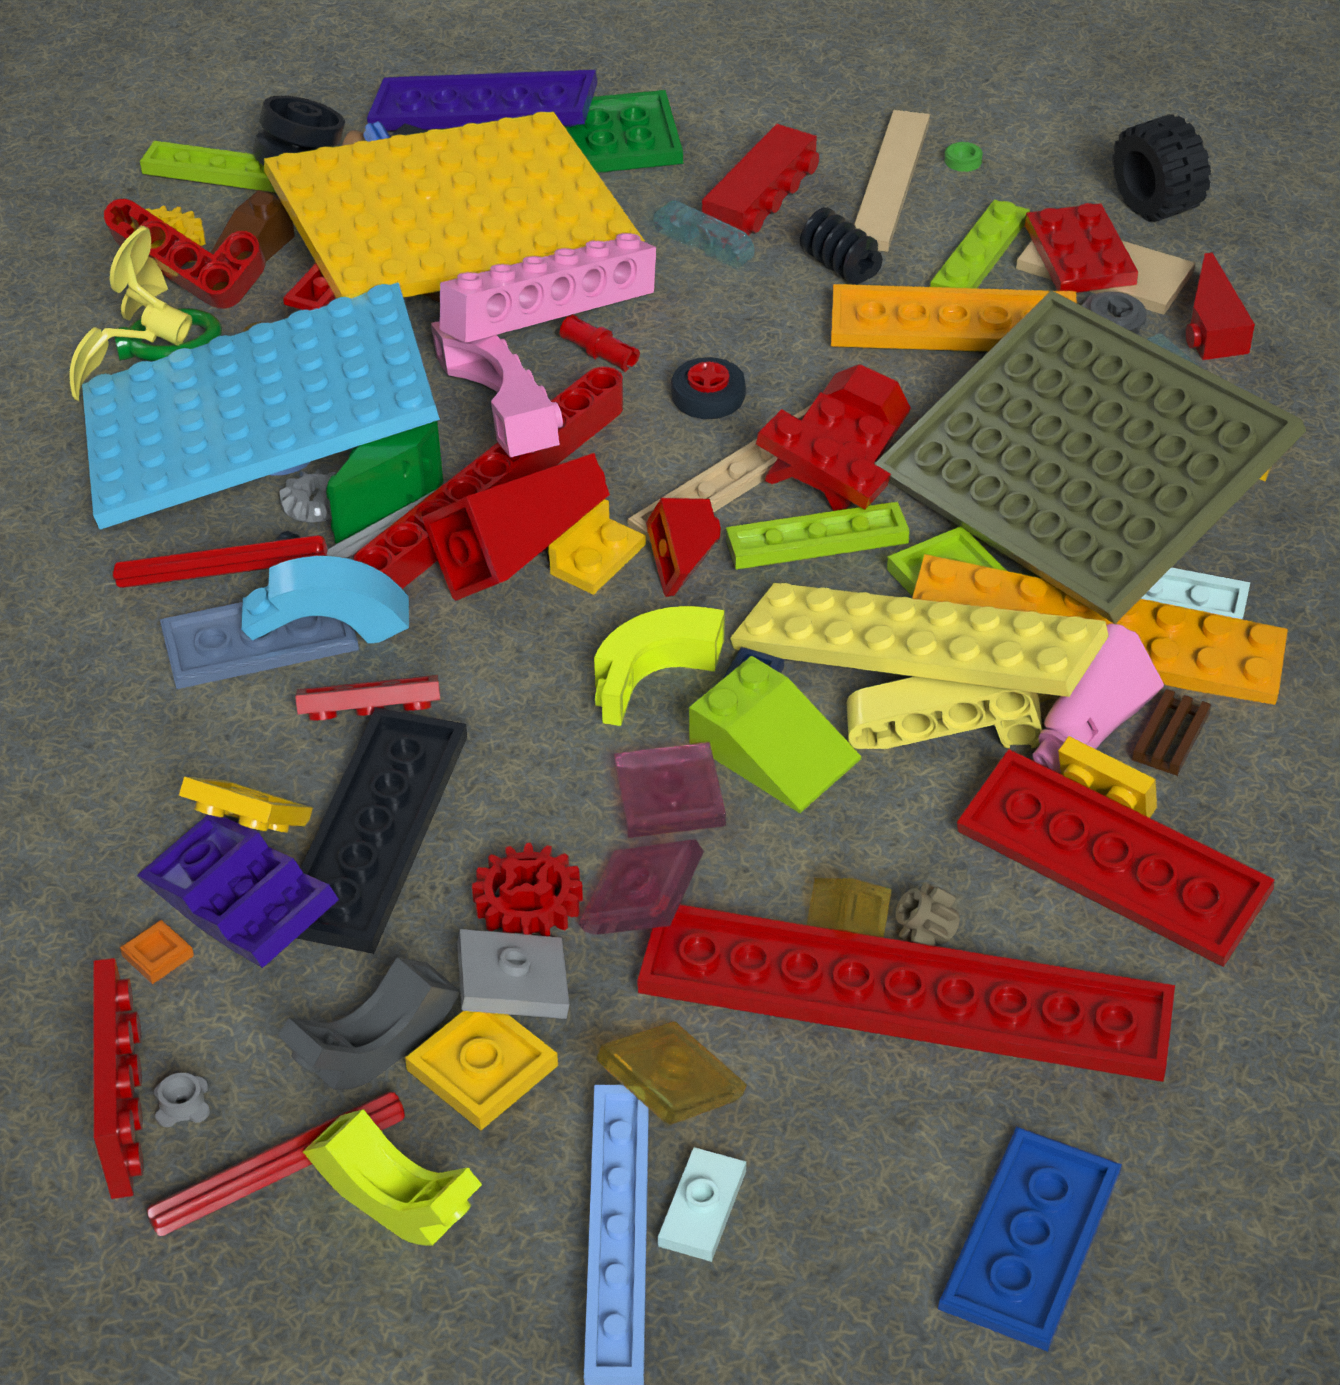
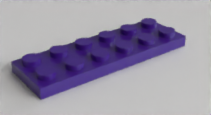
[367,70,598,131]

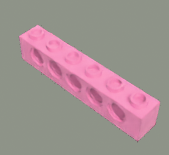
[440,233,656,343]

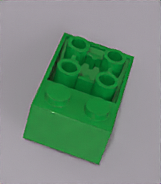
[326,421,444,544]

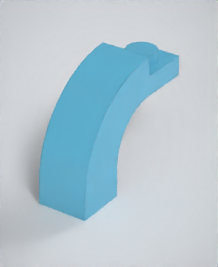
[241,556,409,643]

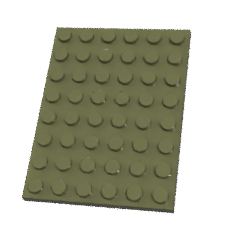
[874,290,1306,624]

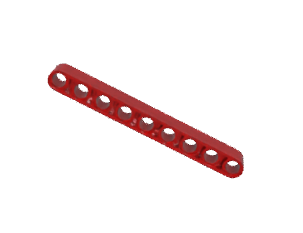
[353,366,624,589]

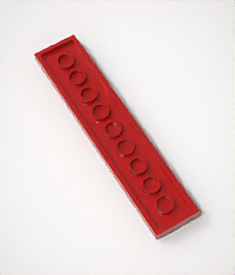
[637,901,1175,1082]

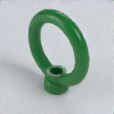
[114,308,222,361]

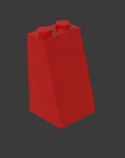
[421,453,610,601]

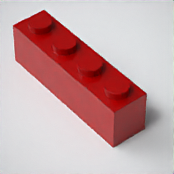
[702,124,819,242]

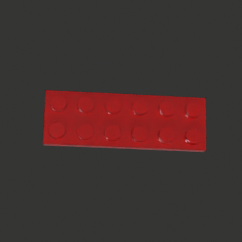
[957,749,1275,967]

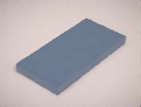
[160,602,359,689]

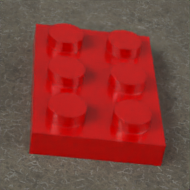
[1025,203,1138,293]

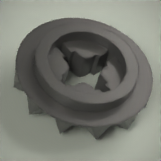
[1082,292,1147,333]

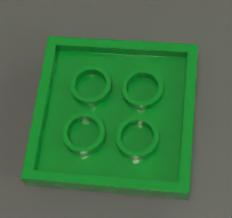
[564,90,683,172]

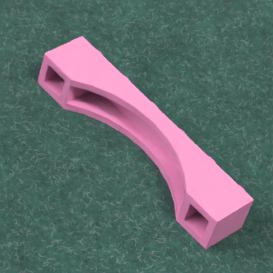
[431,321,563,457]

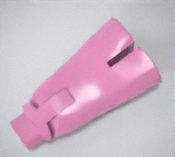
[1033,624,1164,774]

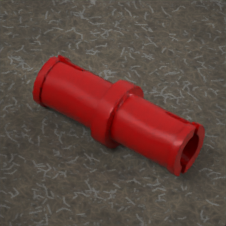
[559,314,640,372]

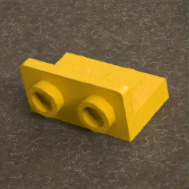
[548,499,646,595]
[1058,736,1157,818]

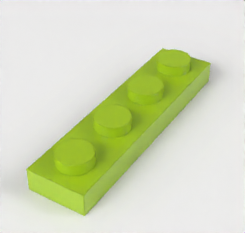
[140,141,276,193]
[930,199,1030,288]
[726,501,910,570]

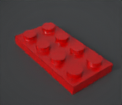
[93,958,144,1199]

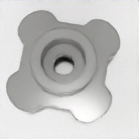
[154,1073,210,1127]

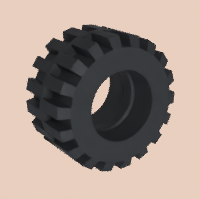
[1112,114,1211,222]

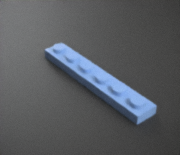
[584,1085,649,1385]

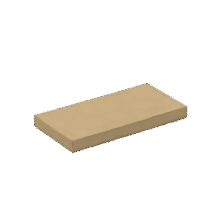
[1016,241,1195,315]

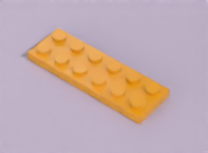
[831,284,1077,352]

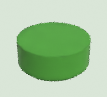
[944,142,983,172]

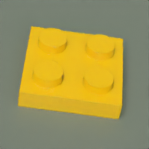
[179,776,313,833]
[405,1011,558,1131]

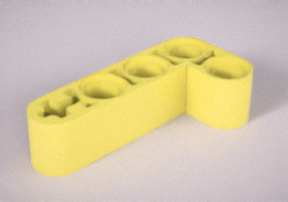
[846,677,1043,749]

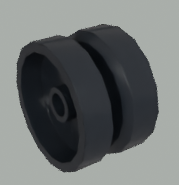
[252,96,345,165]

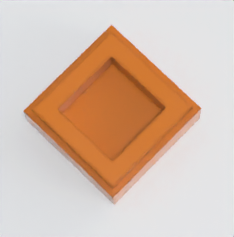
[120,920,194,984]

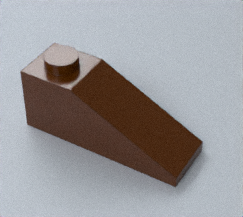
[210,190,295,290]

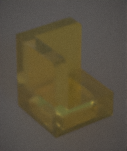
[807,878,892,938]

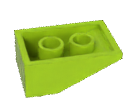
[689,656,861,813]

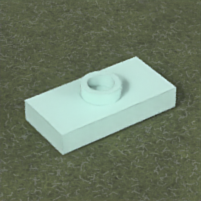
[658,1147,746,1262]

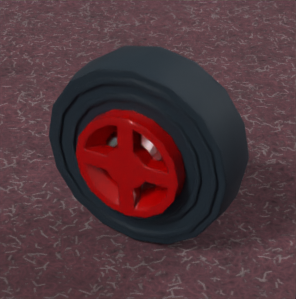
[671,357,746,419]

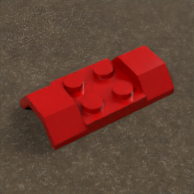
[765,364,911,511]

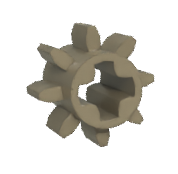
[895,882,960,946]

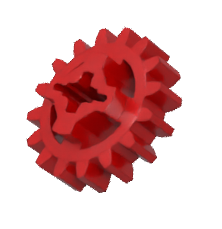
[472,843,583,937]

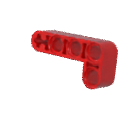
[104,198,266,309]

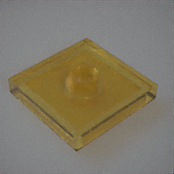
[596,1021,747,1126]

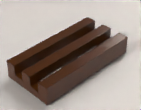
[1132,689,1211,776]

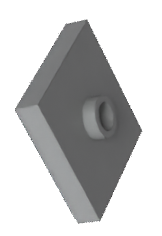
[457,929,570,1019]

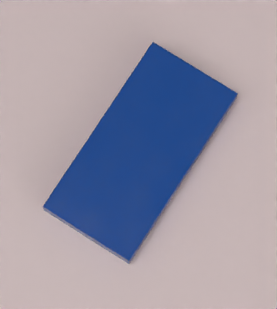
[938,1127,1122,1352]

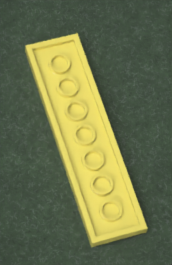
[730,583,1109,697]

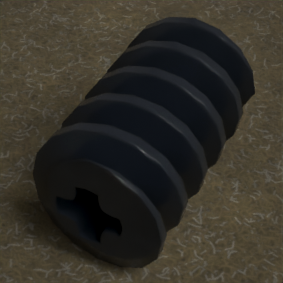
[800,207,883,285]

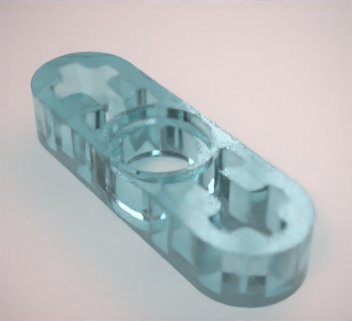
[654,200,755,269]

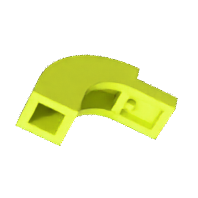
[594,606,725,726]
[303,1109,482,1246]

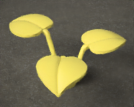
[70,225,192,401]

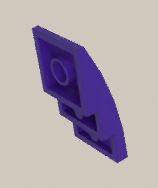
[137,815,339,968]

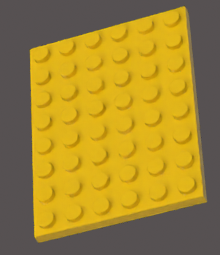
[264,112,645,299]

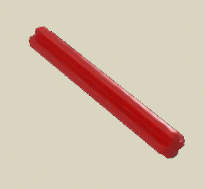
[112,535,328,588]
[147,1091,405,1236]

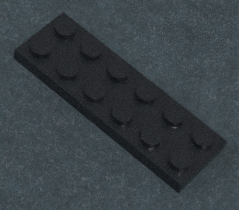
[296,707,467,954]

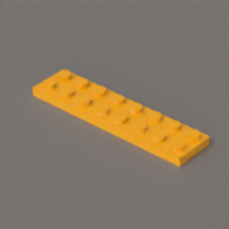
[912,554,1288,705]

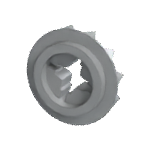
[280,469,336,522]

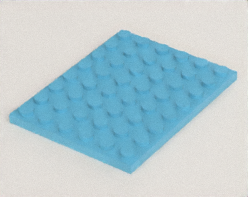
[82,282,440,530]

